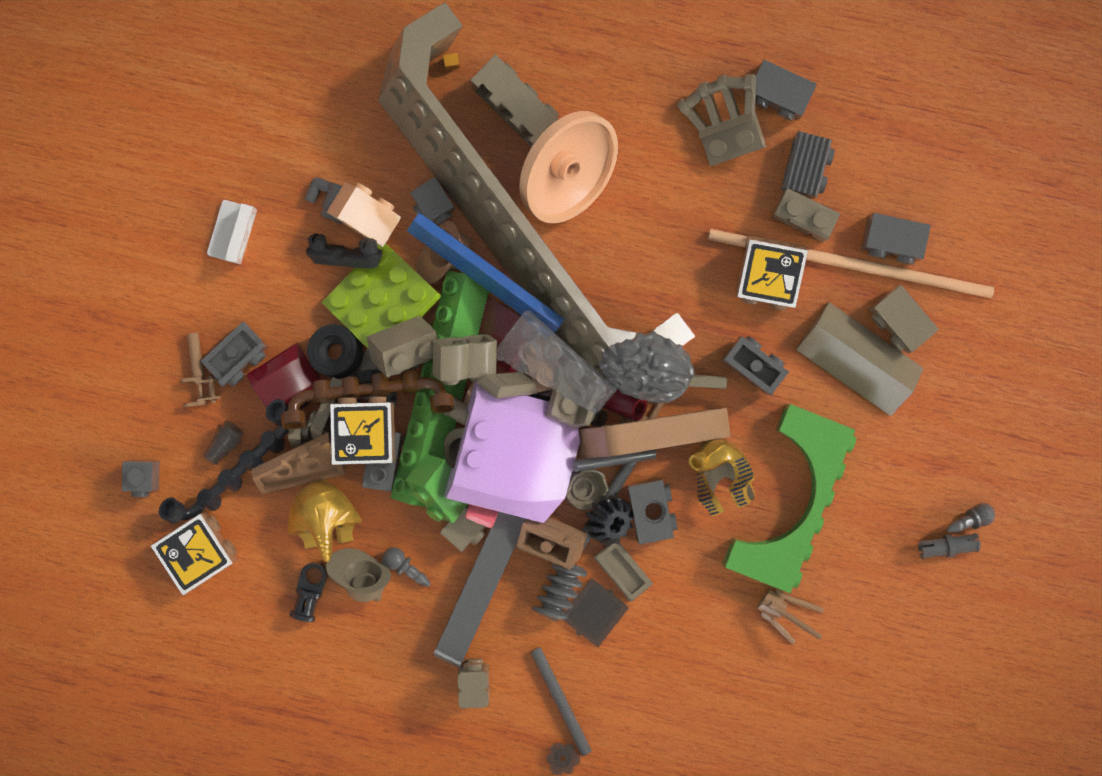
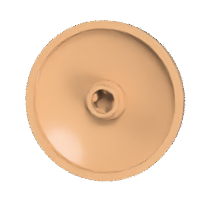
[519,111,618,223]

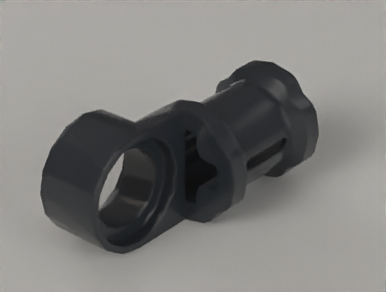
[289,561,328,622]

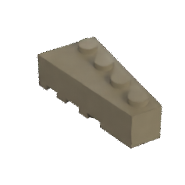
[471,54,559,147]

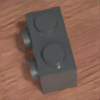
[721,336,789,395]

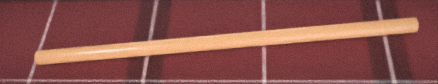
[708,229,994,298]

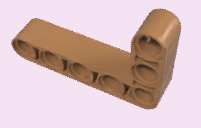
[576,407,731,459]

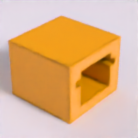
[443,53,460,69]

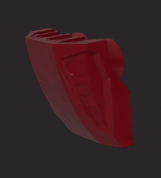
[246,343,321,410]

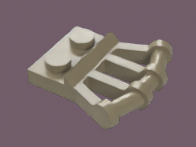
[676,74,767,166]

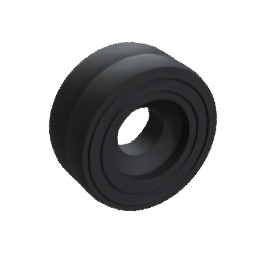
[307,324,363,379]

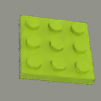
[322,243,441,349]

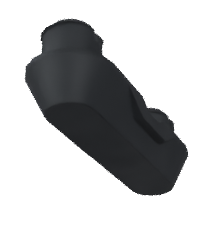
[306,233,383,269]

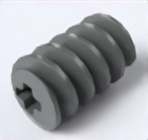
[532,563,588,621]

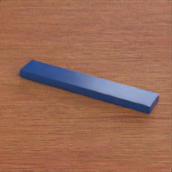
[407,213,564,337]

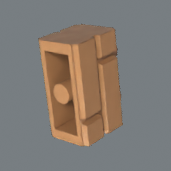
[516,518,587,570]

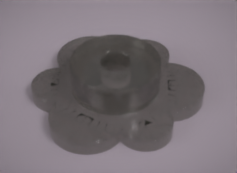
[546,743,580,775]

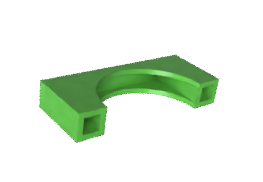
[722,404,856,593]

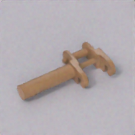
[180,332,220,407]

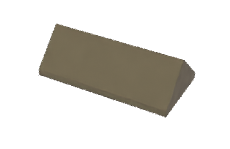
[795,302,924,416]

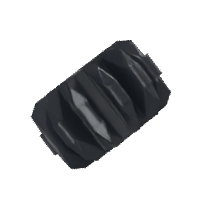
[584,494,634,546]

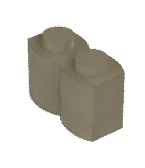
[433,334,497,385]

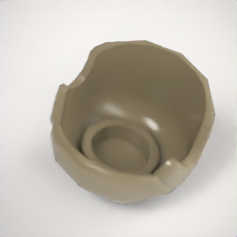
[566,469,608,511]

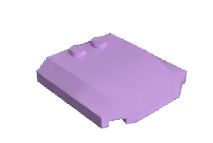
[444,382,580,523]

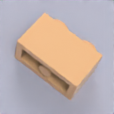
[327,182,401,247]

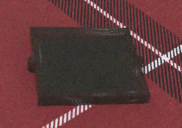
[562,577,629,647]

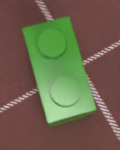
[405,454,468,523]

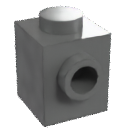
[411,177,455,226]
[122,460,160,497]

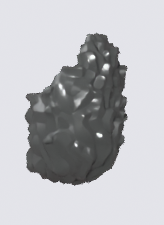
[599,331,694,403]

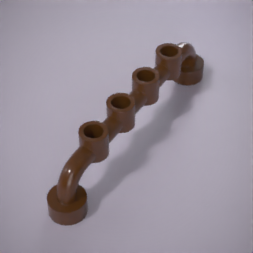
[281,370,454,430]

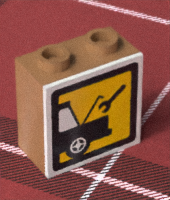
[736,235,808,310]
[330,397,395,465]
[151,512,238,595]

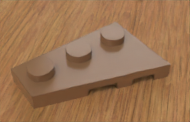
[252,433,346,494]

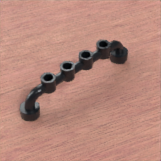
[159,399,289,524]

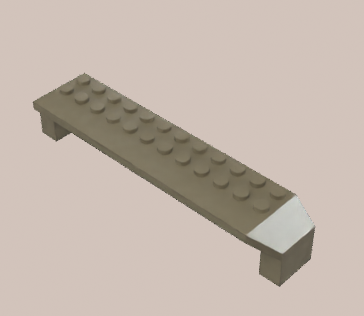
[378,2,695,380]

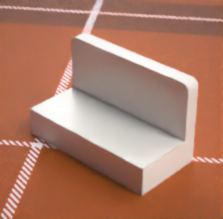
[207,200,257,265]

